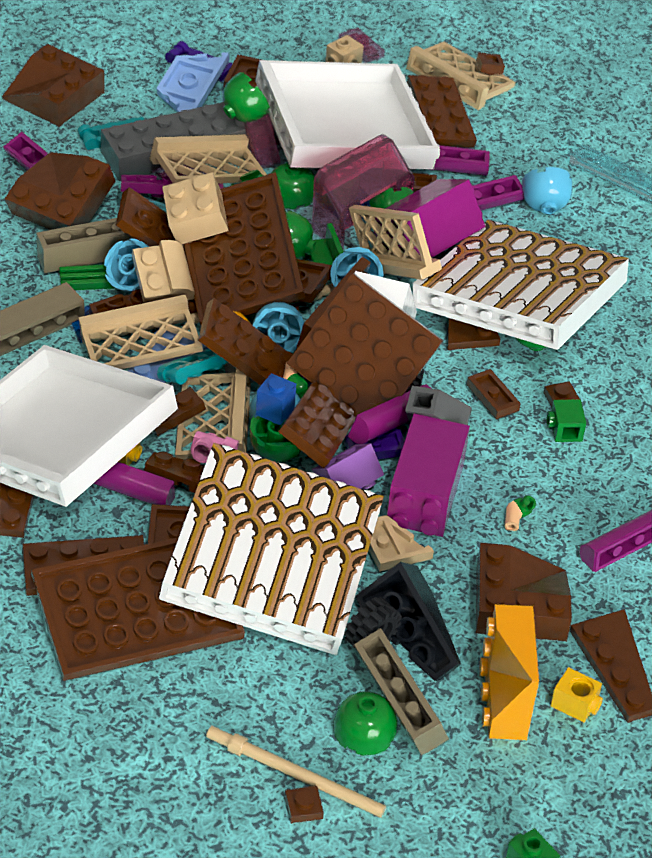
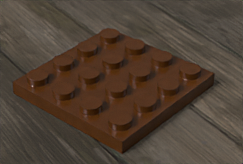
[286,273,444,416]

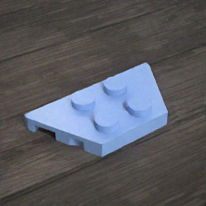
[156,52,230,112]

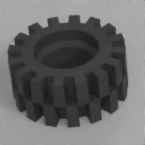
[344,597,402,650]

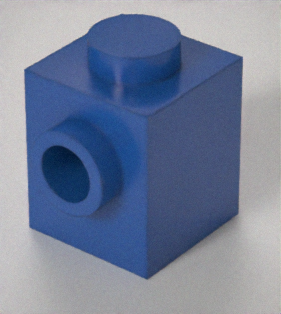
[256,373,296,425]

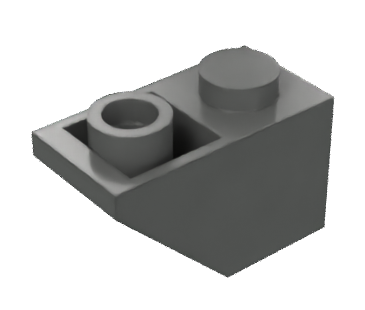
[405,386,472,425]

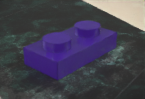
[344,428,405,459]

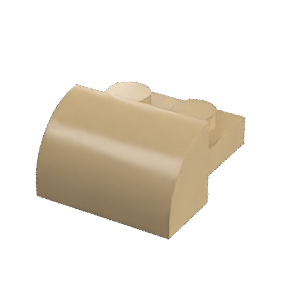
[132,240,195,302]

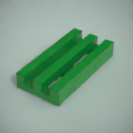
[59,265,115,290]

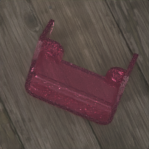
[312,134,415,250]

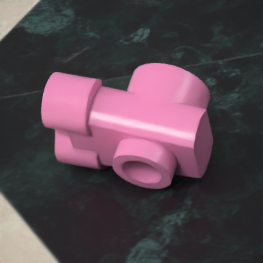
[190,431,240,463]

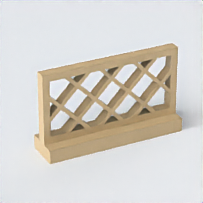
[406,42,515,110]
[150,134,267,184]
[349,205,442,280]
[79,295,203,369]
[175,368,251,460]

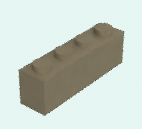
[36,218,135,274]
[0,282,85,356]
[354,628,449,755]

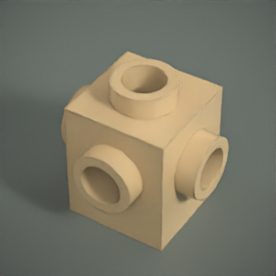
[326,35,363,63]

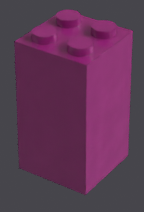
[373,179,486,258]
[387,413,470,537]

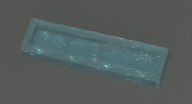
[569,144,652,203]

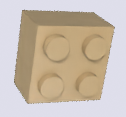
[162,172,229,244]

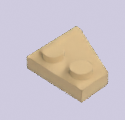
[368,515,434,572]

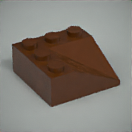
[2,43,105,127]
[4,152,116,230]
[475,542,572,642]

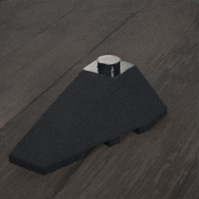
[355,562,461,681]

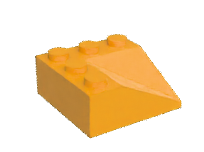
[479,605,539,740]

